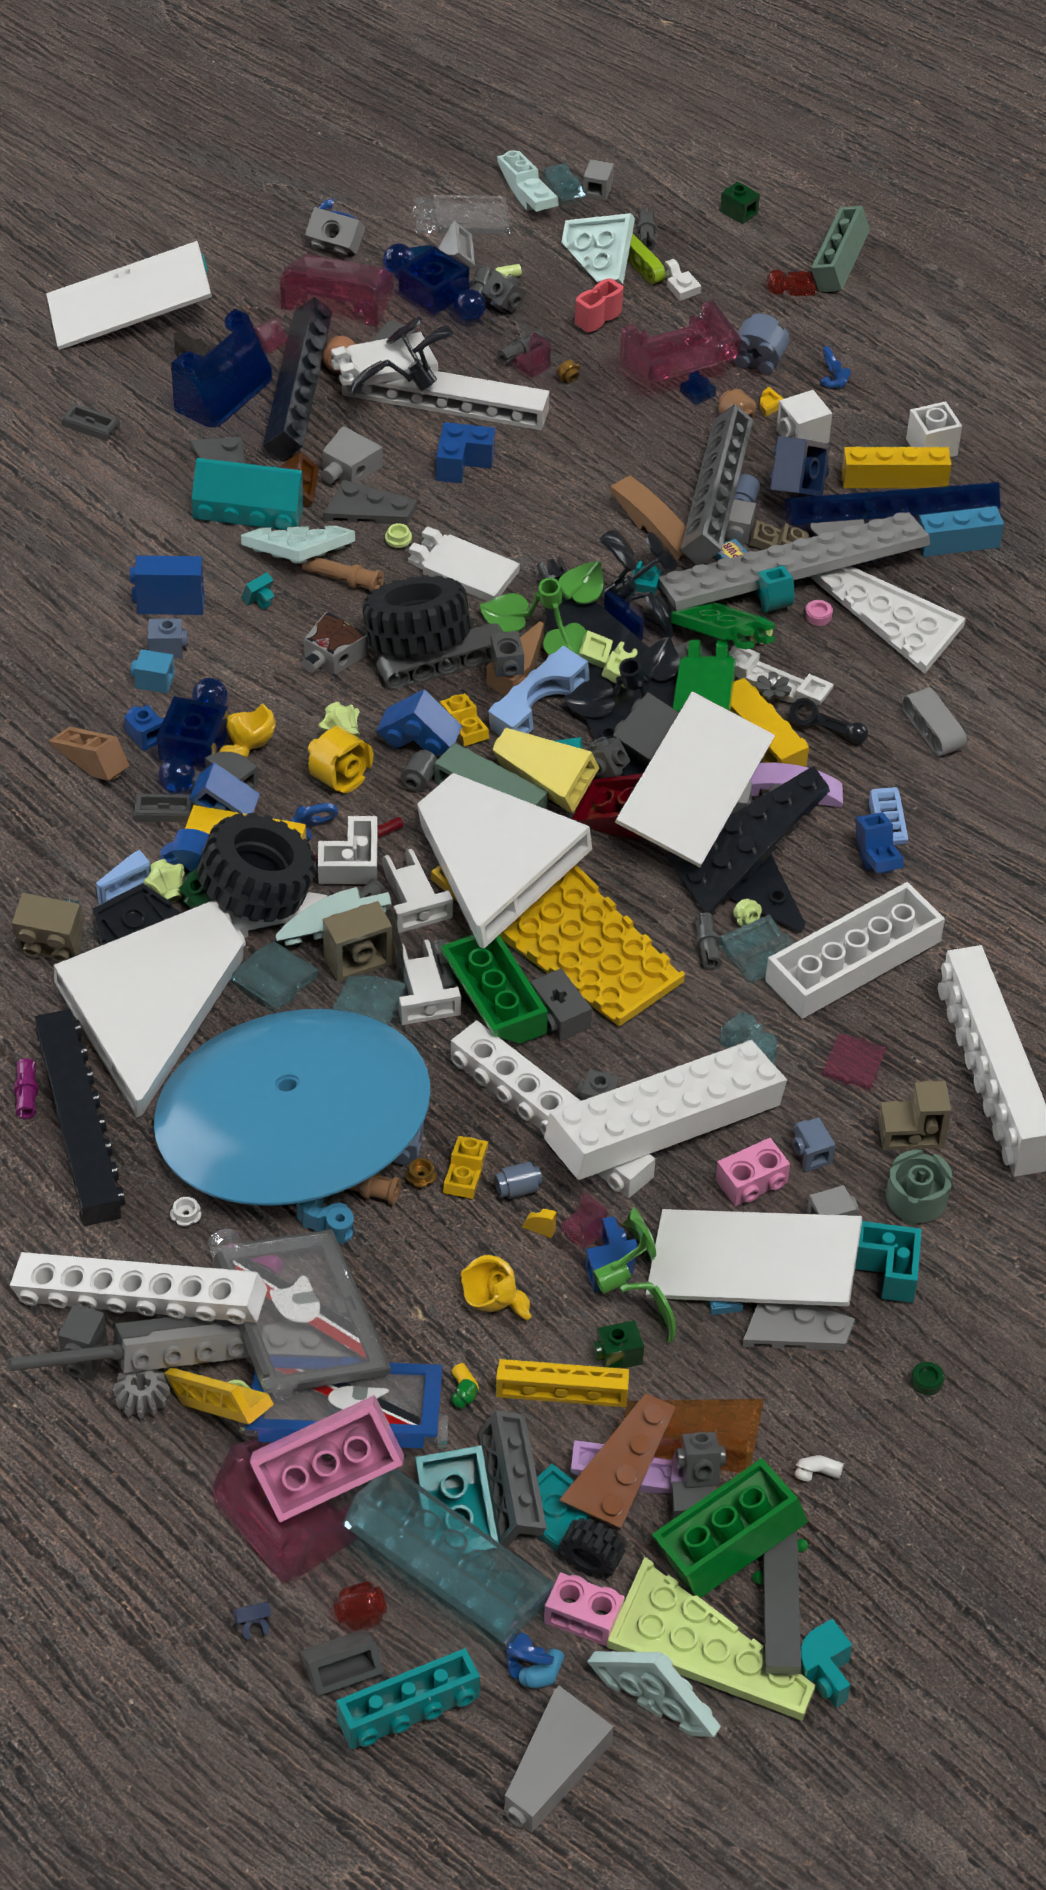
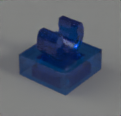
[680,370,716,405]

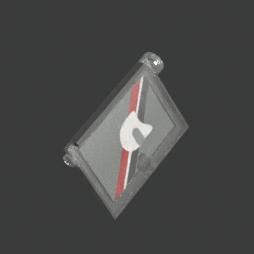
[208,1229,391,1400]

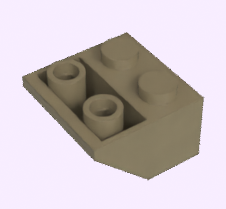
[12,893,84,963]

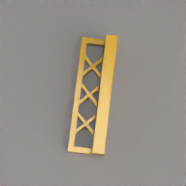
[496,1359,629,1408]
[164,1367,274,1425]

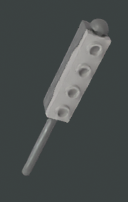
[8,1317,262,1373]

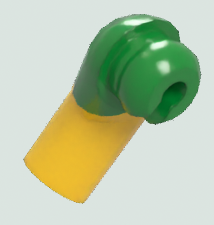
[451,1363,479,1409]

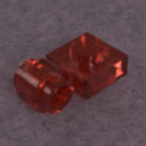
[767,270,816,296]

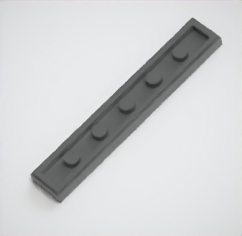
[763,1531,801,1675]

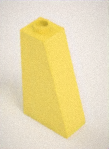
[492,727,599,813]

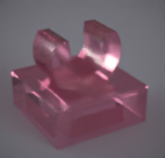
[253,317,287,352]

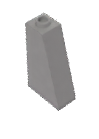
[504,1686,614,1833]

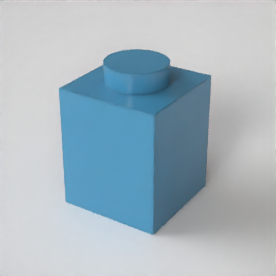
[131,649,175,693]

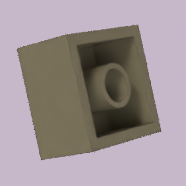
[323,901,392,983]

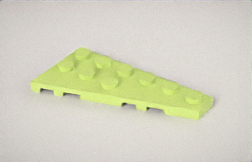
[607,1557,815,1721]

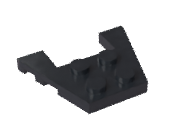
[92,883,181,946]

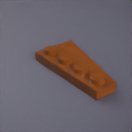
[559,1393,676,1530]

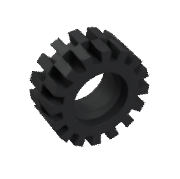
[558,1518,625,1579]

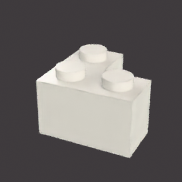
[318,816,378,884]

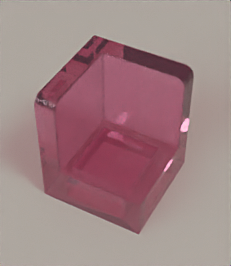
[514,332,551,378]
[561,1192,607,1249]

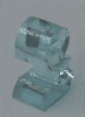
[720,1011,778,1064]

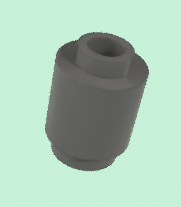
[401,750,437,791]

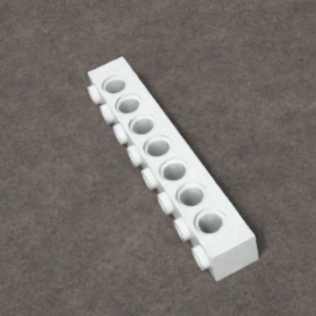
[451,1020,655,1199]
[10,1252,267,1324]

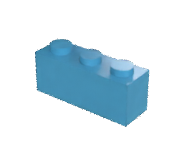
[918,506,1004,557]

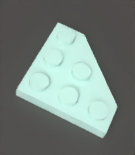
[561,213,635,284]
[241,526,355,563]
[587,1651,721,1737]

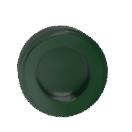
[911,1362,945,1395]

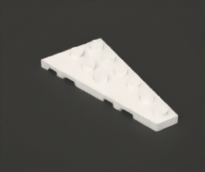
[810,566,966,674]

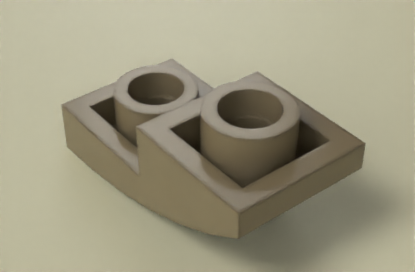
[749,520,809,550]

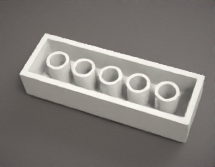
[765,882,945,1019]

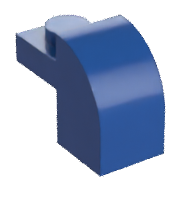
[856,812,904,873]
[159,828,209,872]
[585,1216,637,1293]

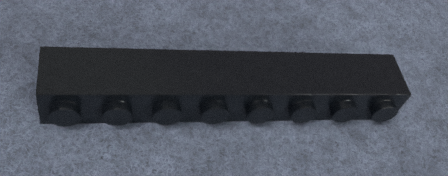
[263,297,332,461]
[34,1009,126,1226]

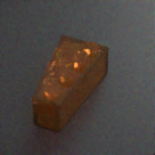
[624,1399,764,1473]

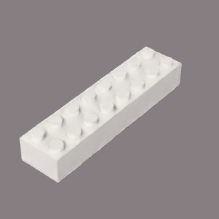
[938,945,1046,1177]
[544,1040,787,1180]

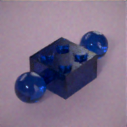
[383,243,486,322]
[157,678,229,793]

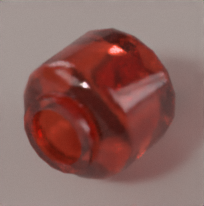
[334,1581,388,1631]

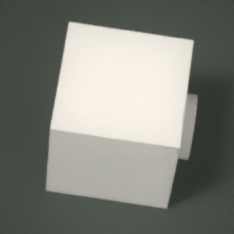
[776,390,832,443]
[906,401,962,457]

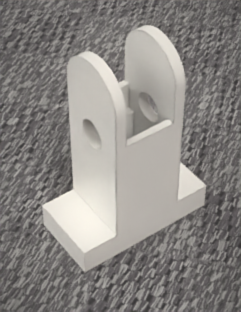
[382,849,453,934]
[398,939,461,1025]

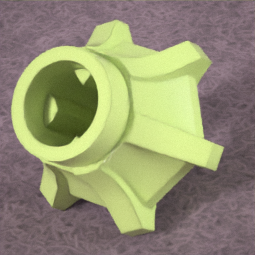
[318,702,360,737]
[143,859,185,903]

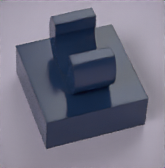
[232,1601,272,1639]

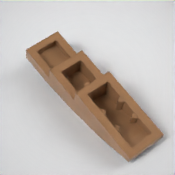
[609,475,686,561]

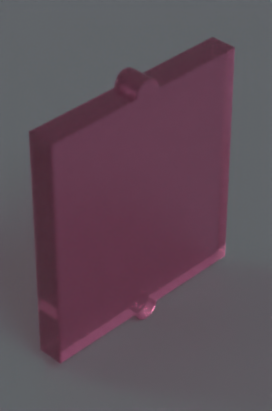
[823,1033,887,1090]

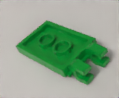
[671,602,775,650]
[673,640,736,713]

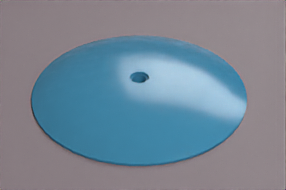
[154,1009,431,1206]

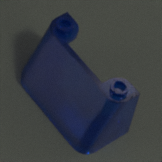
[171,309,273,427]

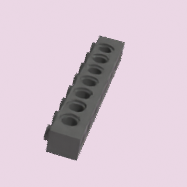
[680,404,753,565]

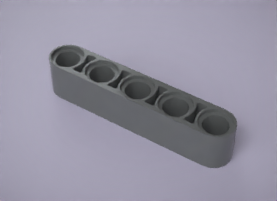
[376,623,504,689]

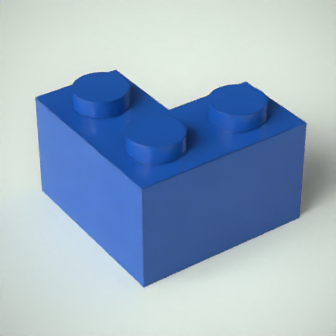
[436,422,496,483]
[376,689,462,757]

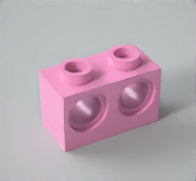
[715,1138,790,1206]
[544,1572,624,1647]

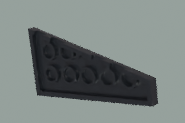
[665,766,830,916]

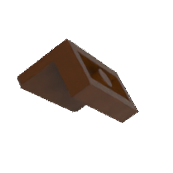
[279,452,319,508]

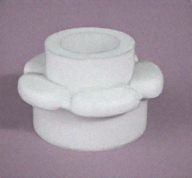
[170,1197,202,1227]

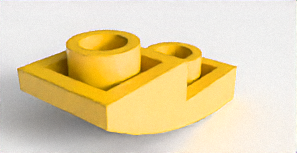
[440,693,490,747]
[443,1136,489,1199]

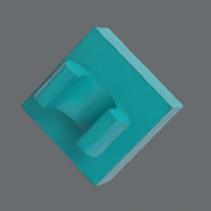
[631,561,662,595]
[241,572,275,610]

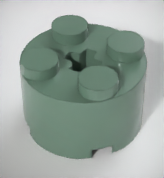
[886,1150,952,1225]

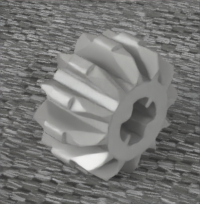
[113,1369,170,1420]

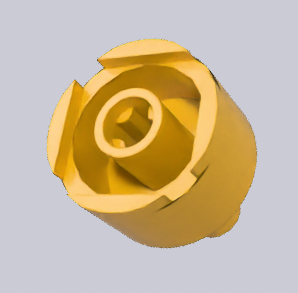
[308,725,373,793]

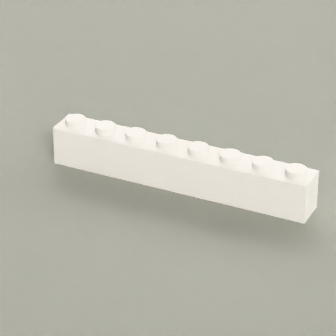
[342,371,550,430]

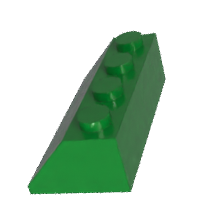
[441,934,548,1044]
[652,1458,808,1598]

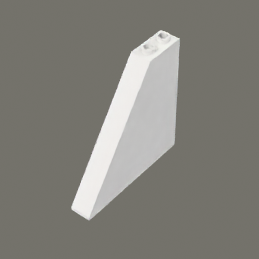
[417,773,592,948]
[54,901,246,1117]

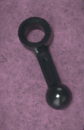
[790,698,868,744]

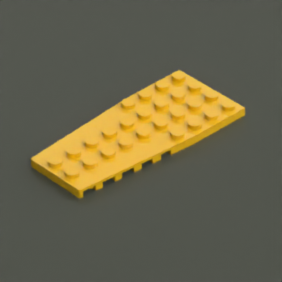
[431,865,685,1026]

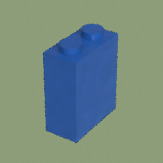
[130,555,205,615]

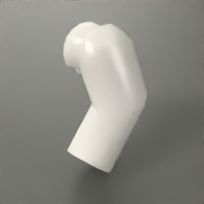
[794,1455,844,1482]

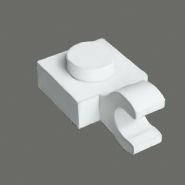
[665,259,701,301]

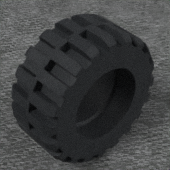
[362,575,471,658]
[197,813,317,922]

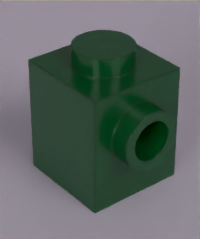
[720,181,760,225]
[592,1320,644,1369]

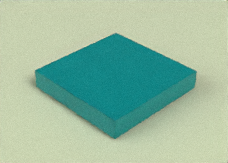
[537,1463,592,1551]

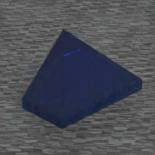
[604,590,646,641]

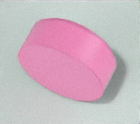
[805,600,833,626]

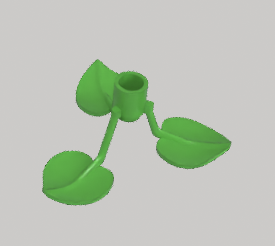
[480,561,604,656]
[593,1207,676,1343]

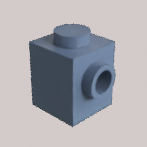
[148,619,188,658]

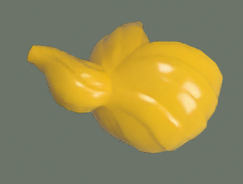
[219,703,275,758]
[460,1255,532,1321]

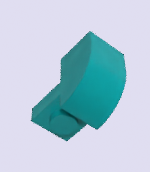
[754,565,795,612]
[800,1619,852,1708]

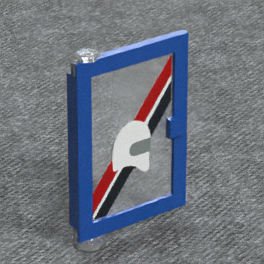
[239,1358,449,1449]

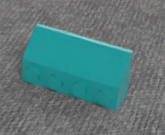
[192,458,303,530]

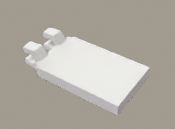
[331,332,438,386]
[408,527,520,602]

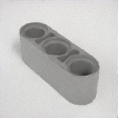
[902,687,967,756]

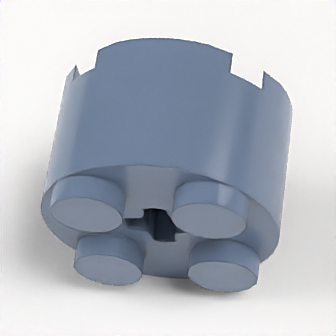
[731,314,790,375]

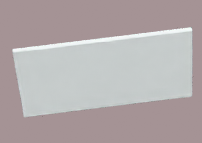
[46,241,212,350]
[615,692,775,867]
[646,1209,862,1306]

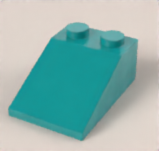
[414,1445,499,1559]

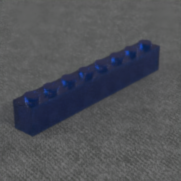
[785,482,1001,525]

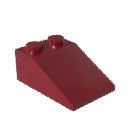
[572,774,645,840]

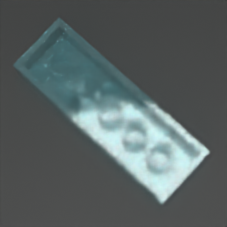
[342,1468,555,1645]

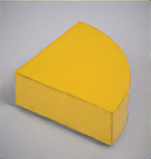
[759,387,784,417]
[522,1209,557,1238]

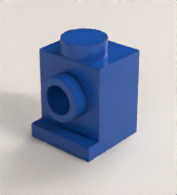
[124,705,167,752]

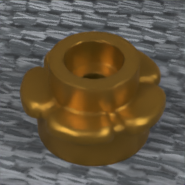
[556,359,581,383]
[406,1158,437,1188]

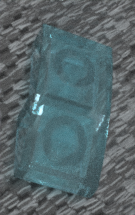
[543,163,586,201]

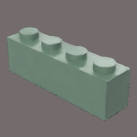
[811,206,870,292]
[434,743,548,809]

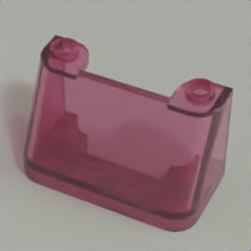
[280,254,394,327]
[620,301,741,382]
[213,1438,371,1581]

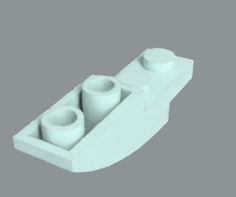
[497,150,558,212]
[276,887,392,946]

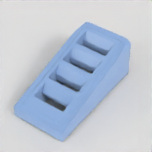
[868,787,908,845]
[96,850,151,905]

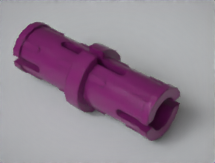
[14,1058,39,1119]

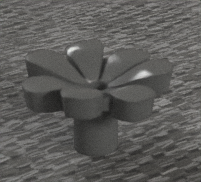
[755,672,792,704]

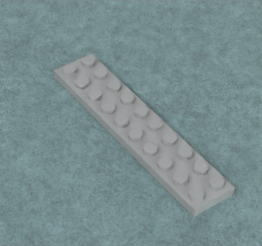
[659,512,930,611]

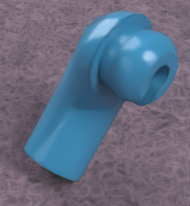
[518,1649,565,1688]

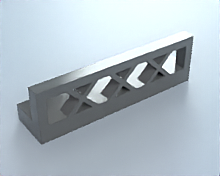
[478,1410,547,1547]

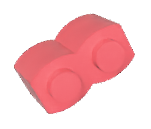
[575,278,624,332]

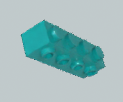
[336,1648,480,1749]

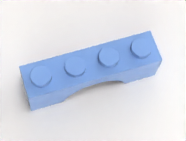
[488,646,589,736]

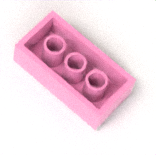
[250,1395,404,1522]

